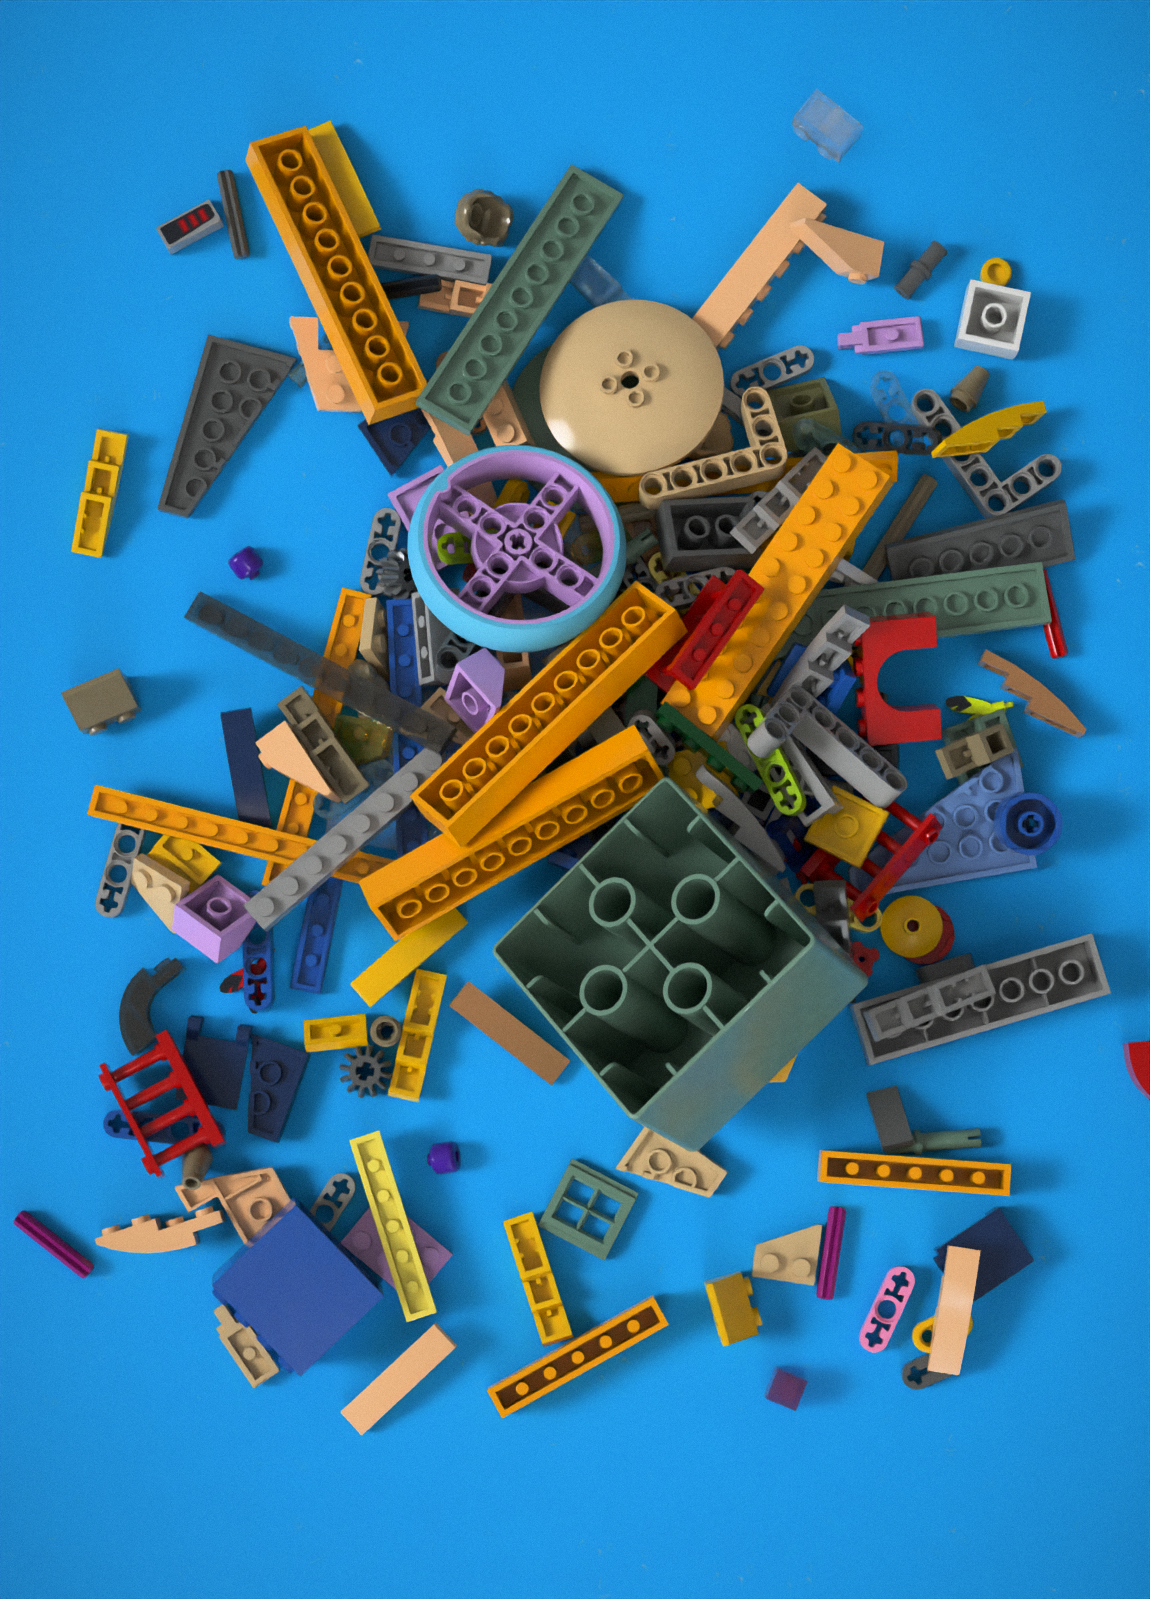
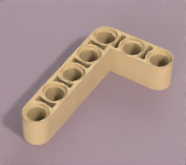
[639,386,788,510]

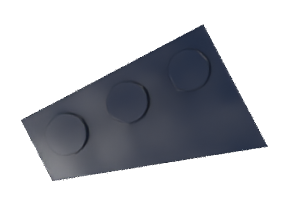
[357,377,431,478]
[248,1033,311,1143]

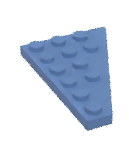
[847,748,1037,894]

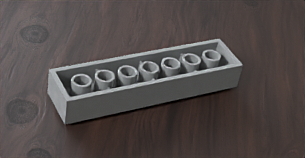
[849,933,1111,1066]

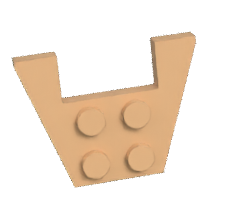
[289,316,409,413]
[175,1166,291,1244]

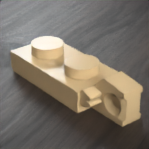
[213,1304,281,1388]

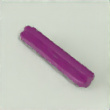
[816,1206,846,1300]
[13,1211,94,1278]

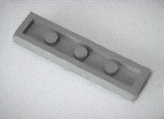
[368,234,492,286]

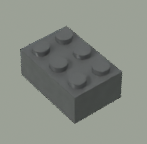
[654,496,762,572]

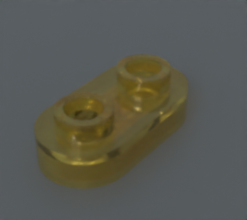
[571,526,631,565]

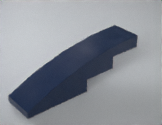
[220,707,273,829]

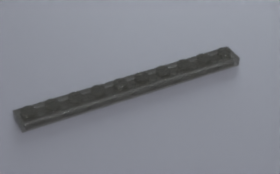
[184,591,458,757]

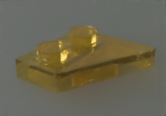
[333,714,395,766]

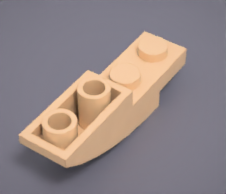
[95,1206,226,1253]

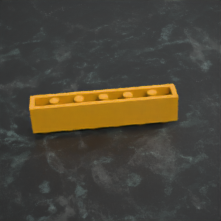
[817,1150,1011,1196]
[487,1295,669,1418]

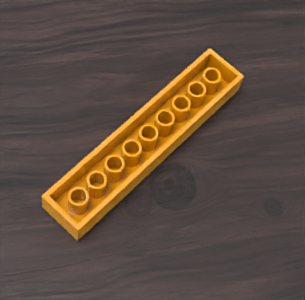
[245,126,427,425]
[661,443,893,742]
[410,581,688,848]
[358,725,665,942]

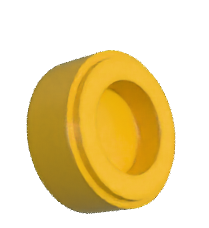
[980,258,1012,287]

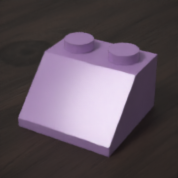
[444,648,505,734]
[172,874,257,964]

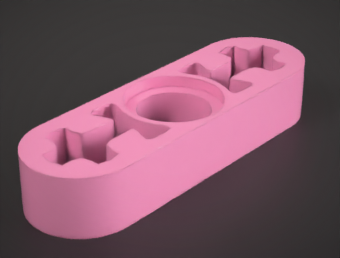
[859,1266,915,1353]

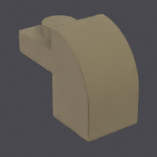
[935,723,1014,779]

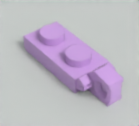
[837,316,924,355]

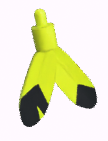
[946,696,1014,721]

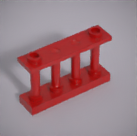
[643,569,765,693]
[800,796,942,922]
[98,1030,227,1179]

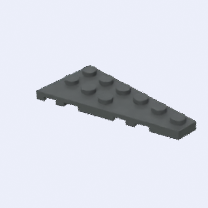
[157,335,298,519]

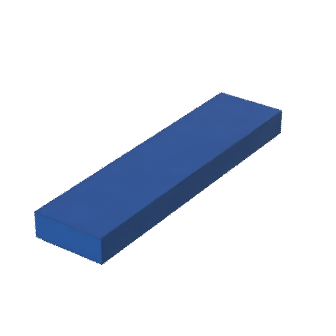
[290,877,344,994]

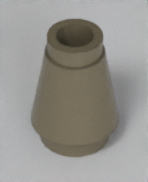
[949,366,990,412]
[370,1016,402,1047]
[182,1144,213,1190]

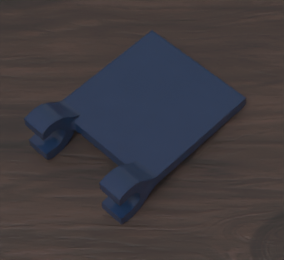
[175,1015,253,1110]

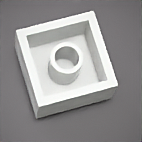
[954,279,1031,360]

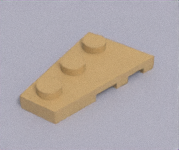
[615,1126,728,1198]

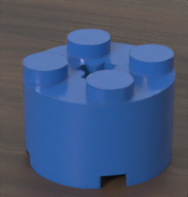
[994,791,1063,855]

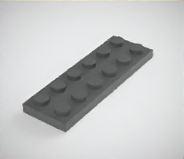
[884,499,1076,581]

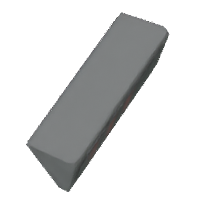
[156,200,224,255]

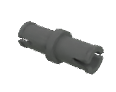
[894,240,948,300]

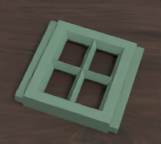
[538,1159,639,1260]

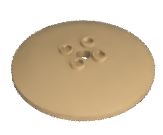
[539,300,724,476]

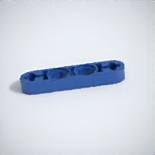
[243,890,275,1013]
[103,1110,226,1148]

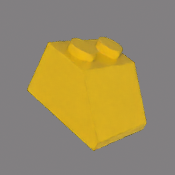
[704,1271,762,1346]

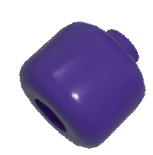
[228,546,263,580]
[427,1141,461,1174]

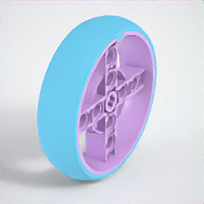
[407,445,627,653]

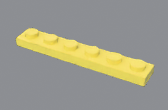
[349,1131,437,1322]

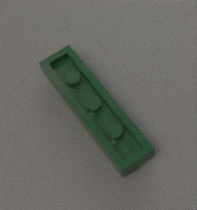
[654,701,764,794]

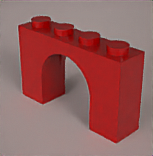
[853,612,942,746]

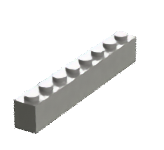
[243,740,447,932]

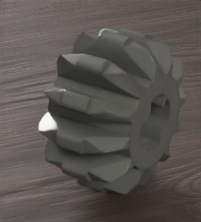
[375,548,418,599]
[339,1045,392,1098]

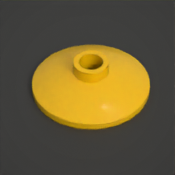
[880,896,943,958]

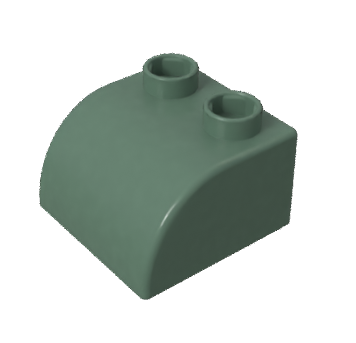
[493,777,868,1152]

